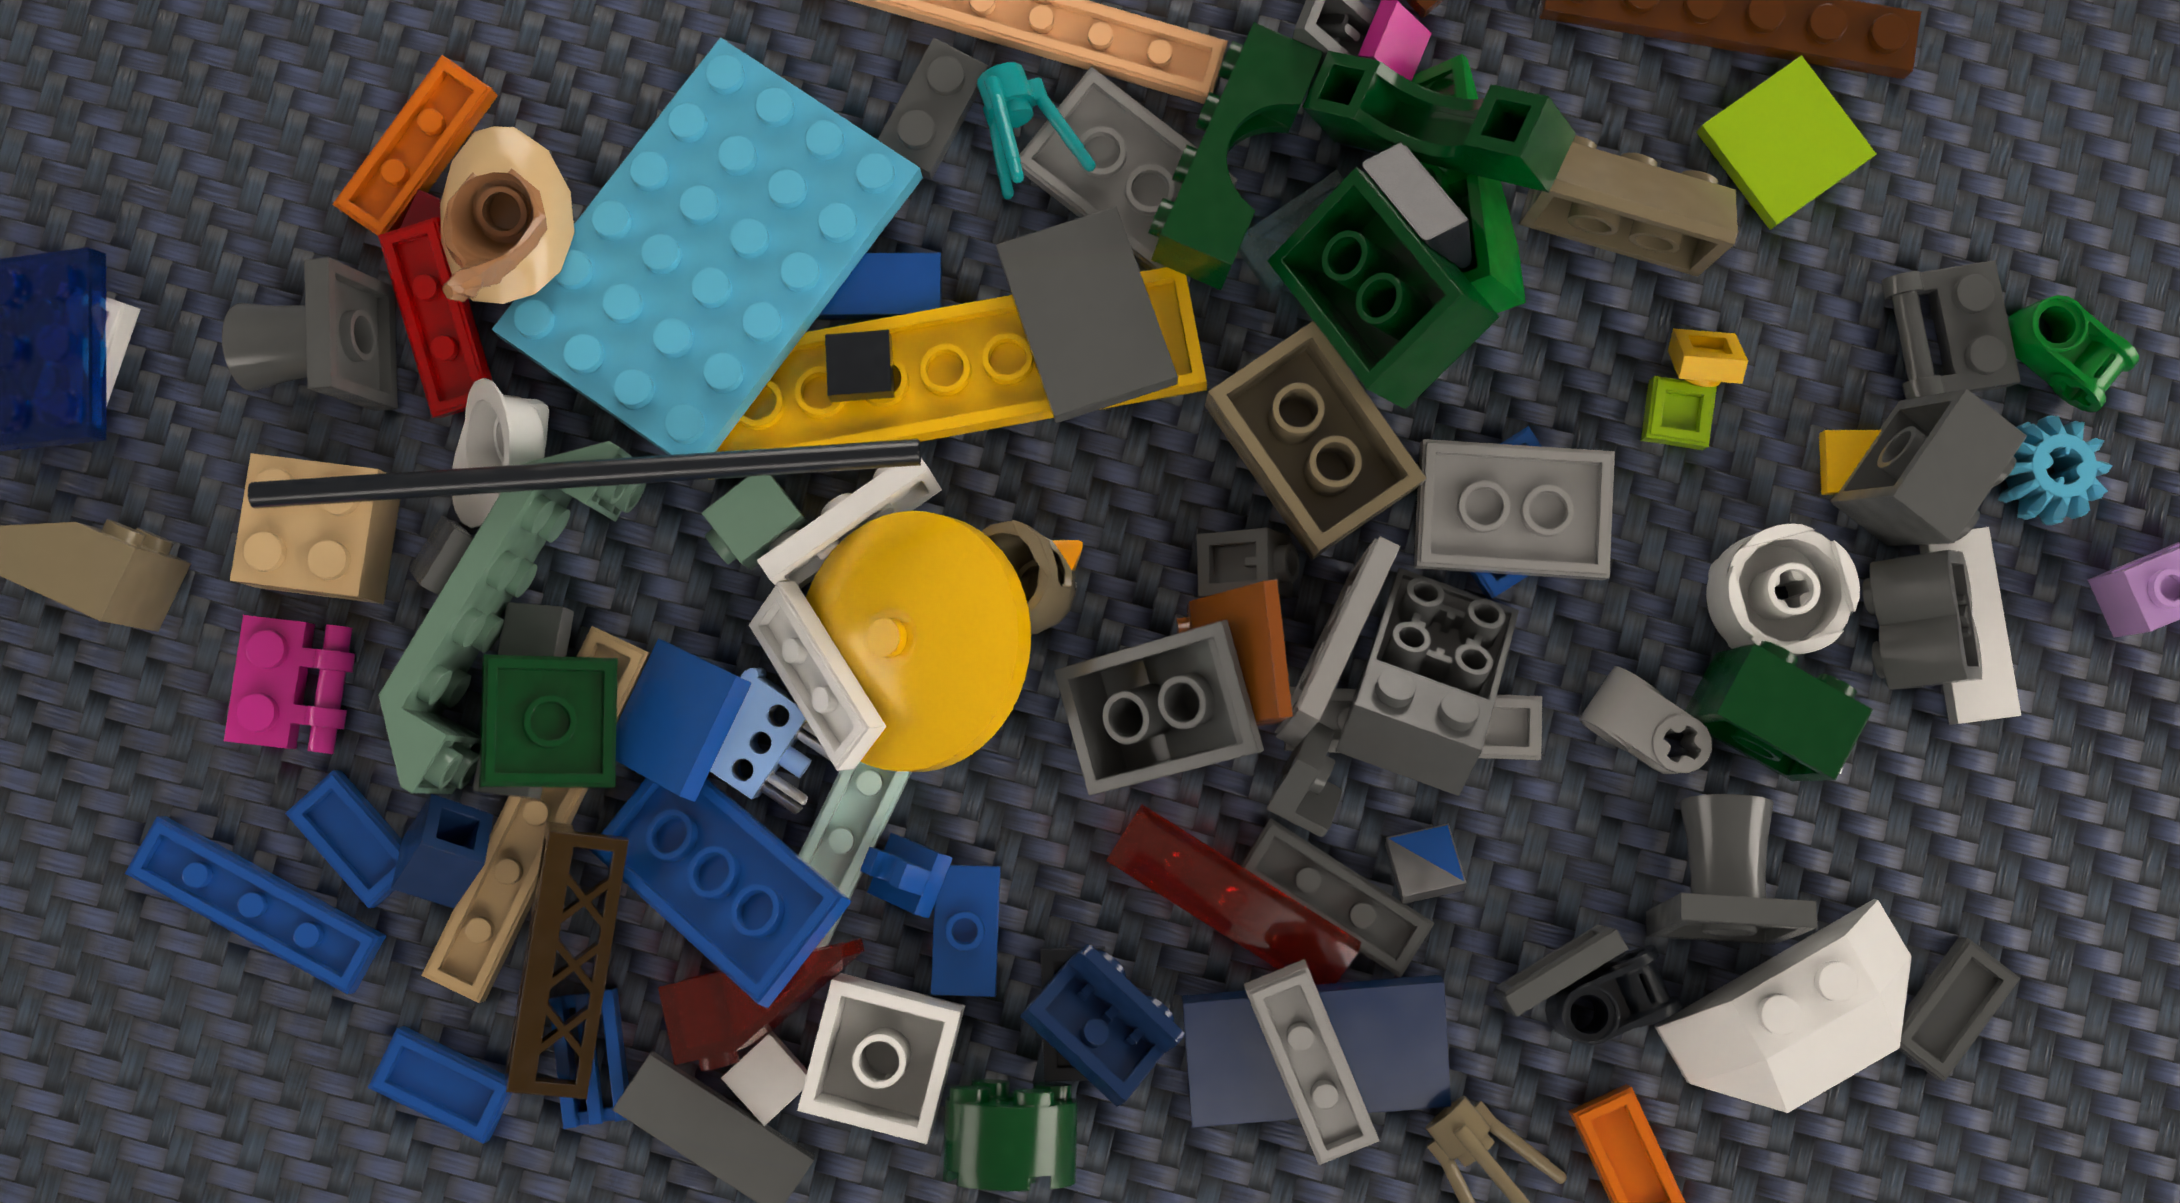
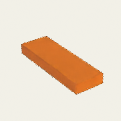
[332,55,498,236]

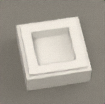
[721,1031,808,1126]

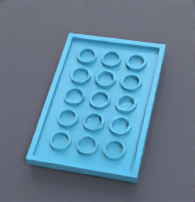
[492,37,923,455]

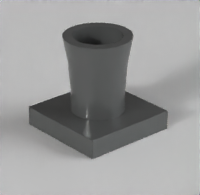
[222,257,398,411]
[1646,794,1817,945]

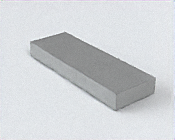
[1244,959,1379,1165]

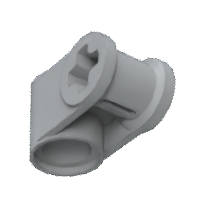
[1579,666,1712,774]

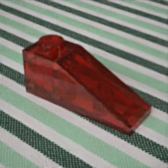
[658,938,865,1071]

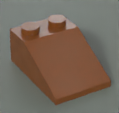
[1176,579,1293,726]

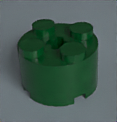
[943,1079,1077,1191]

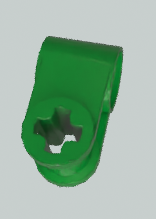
[2008,295,2139,412]

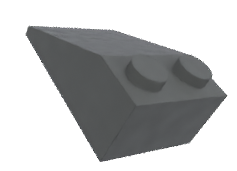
[1054,620,1264,796]

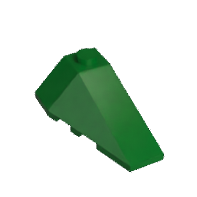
[1412,54,1526,313]

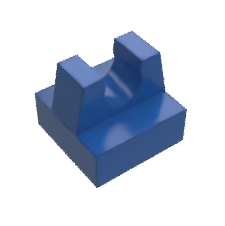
[860,833,953,918]

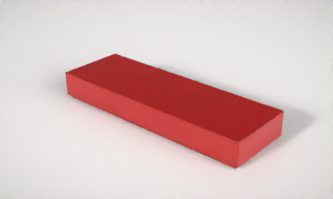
[378,217,493,418]

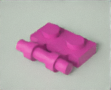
[224,615,356,754]

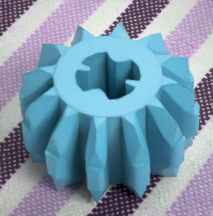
[1998,416,2113,525]

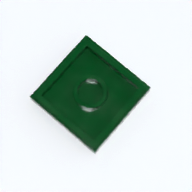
[479,655,618,788]

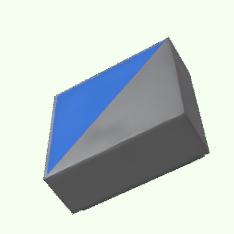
[1385,823,1466,904]

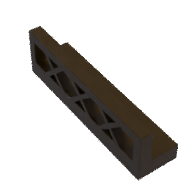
[505,821,629,1099]

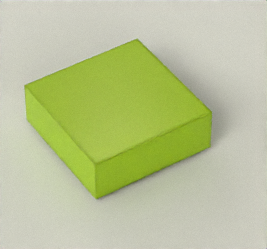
[1641,376,1717,450]

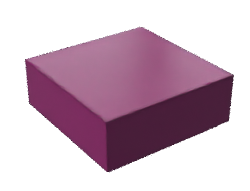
[1358,0,1432,81]

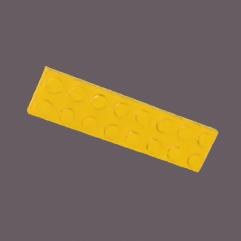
[708,267,1207,480]

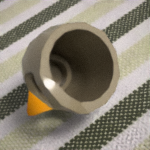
[981,520,1083,634]

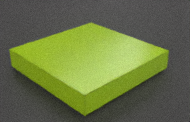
[1696,55,1876,230]

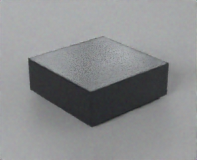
[825,330,895,402]

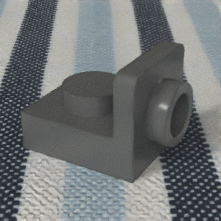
[1197,528,1299,599]
[1266,722,1342,837]

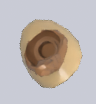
[440,126,575,304]

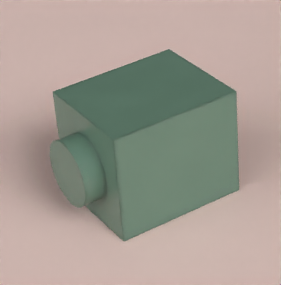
[702,475,809,570]

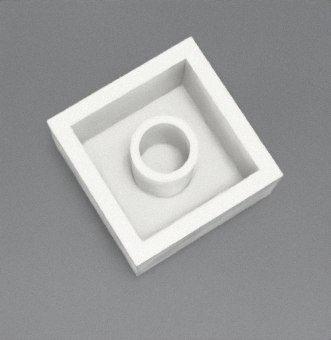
[797,973,965,1144]

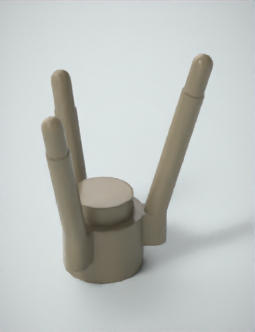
[1425,1096,1567,1203]

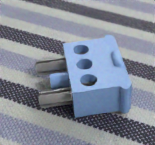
[710,668,831,814]

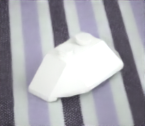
[1654,899,1912,1113]

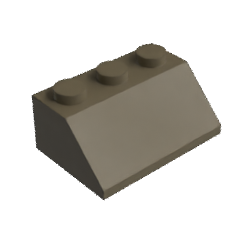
[1519,135,1738,277]

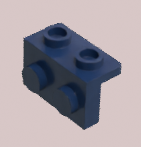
[1020,944,1185,1107]

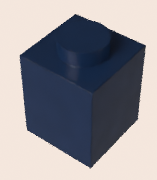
[391,794,494,909]

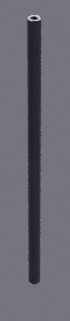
[248,439,921,509]

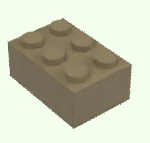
[1204,321,1427,560]

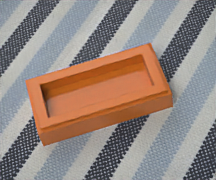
[1568,1084,1686,1203]

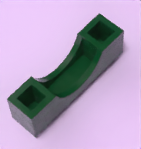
[1148,22,1323,290]
[1303,51,1576,193]

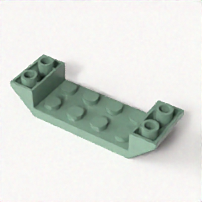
[379,441,646,794]

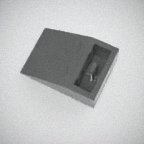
[1336,568,1519,796]

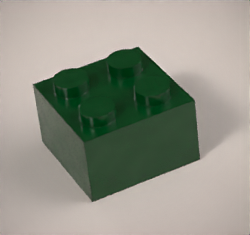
[1685,641,1873,781]

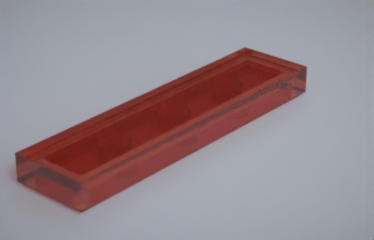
[1106,804,1361,985]

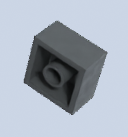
[1830,389,2027,546]

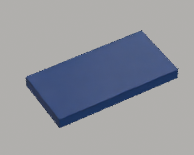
[589,778,852,1008]

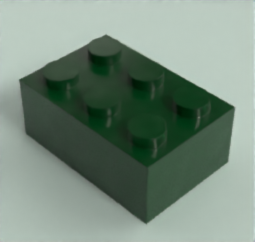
[1267,167,1499,409]

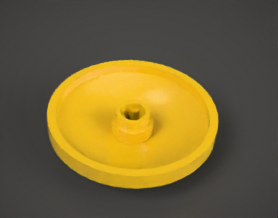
[806,511,1031,772]

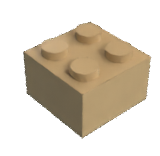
[230,453,400,604]

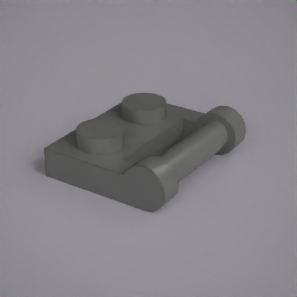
[1881,260,2021,400]

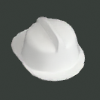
[452,378,549,528]

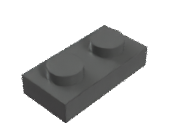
[878,37,989,180]

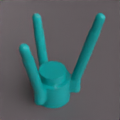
[977,62,1096,200]

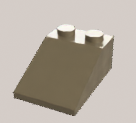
[0,519,191,632]

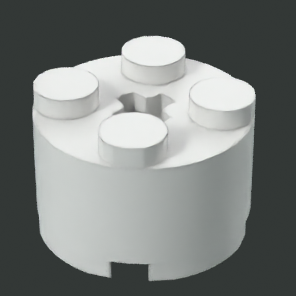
[1706,524,1860,656]

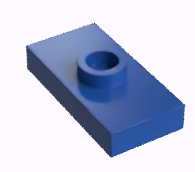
[931,864,1001,997]

